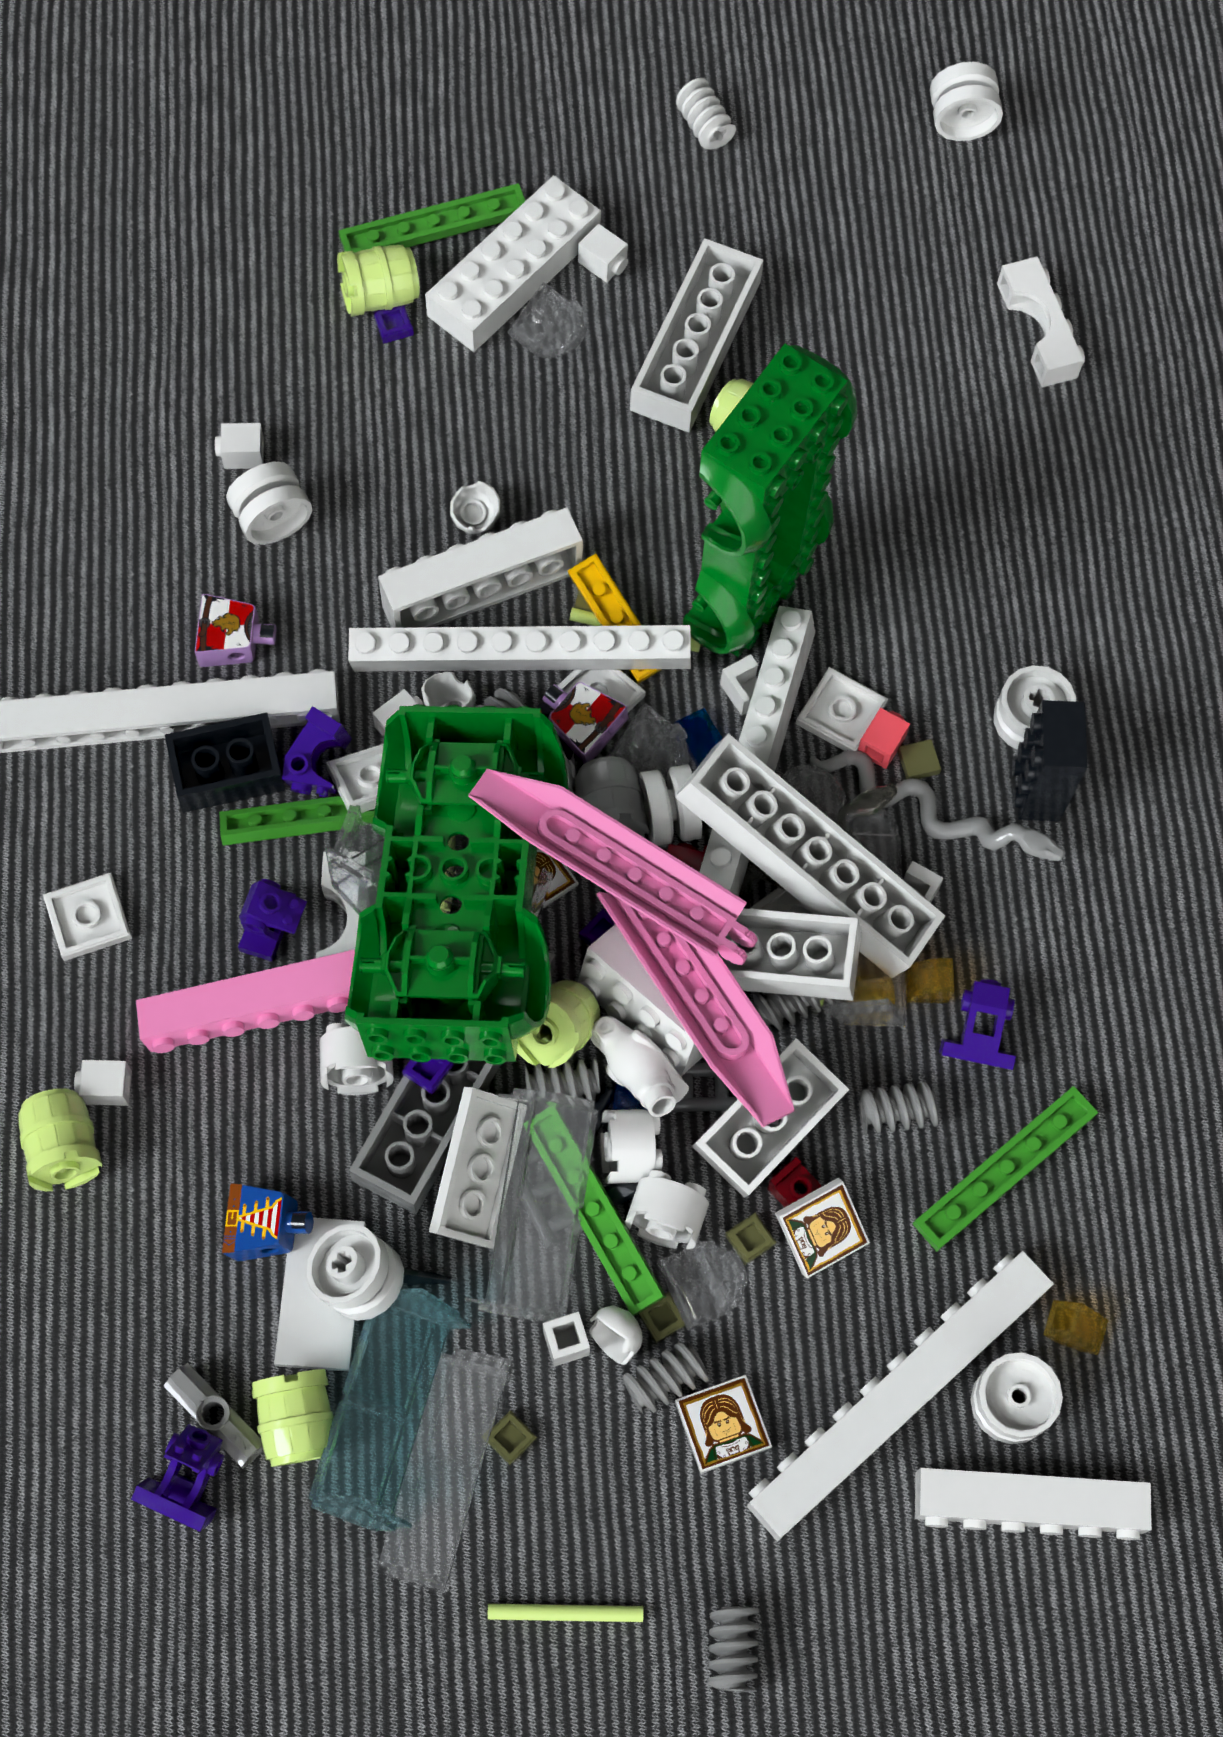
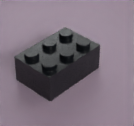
[165,712,285,813]

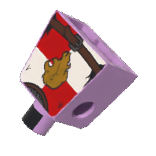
[195,594,276,667]
[543,682,629,764]

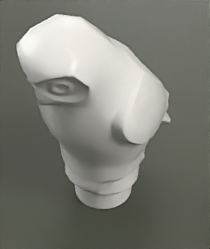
[590,1016,689,1117]

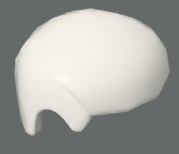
[450,481,501,534]
[421,672,476,707]
[589,1305,643,1365]

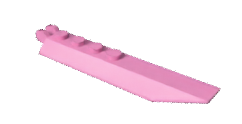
[468,769,758,965]
[596,890,795,1127]

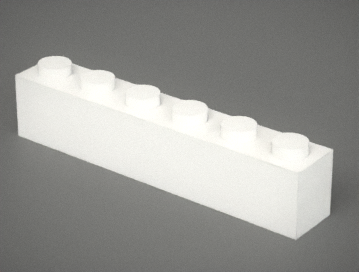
[915,1468,1152,1540]

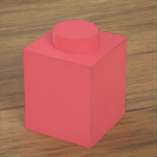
[858,707,910,769]

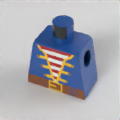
[222,1184,314,1261]

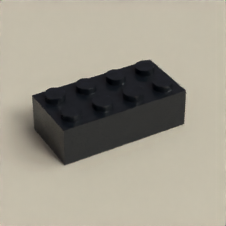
[1012,700,1088,822]

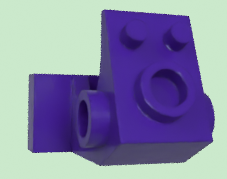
[282,706,352,798]
[238,879,307,962]
[939,979,1016,1070]
[131,1424,224,1532]

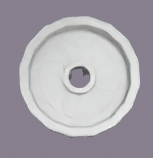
[930,62,1003,141]
[226,461,313,545]
[993,665,1076,750]
[639,764,702,846]
[306,1224,404,1321]
[970,1352,1063,1444]

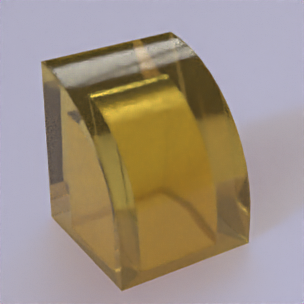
[905,958,954,1003]
[853,976,895,1014]
[1043,1300,1109,1355]

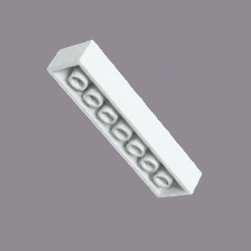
[675,733,945,979]

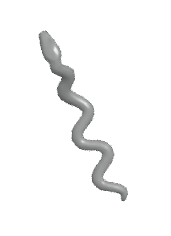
[810,750,1065,861]

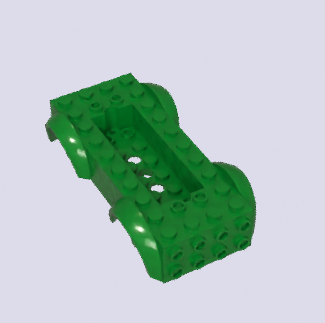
[683,343,857,657]
[345,704,569,1065]

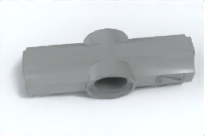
[164,1363,263,1469]

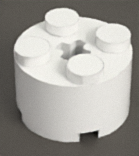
[320,1023,394,1095]
[600,1109,663,1184]
[625,1170,709,1249]

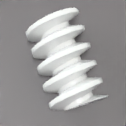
[676,78,736,150]

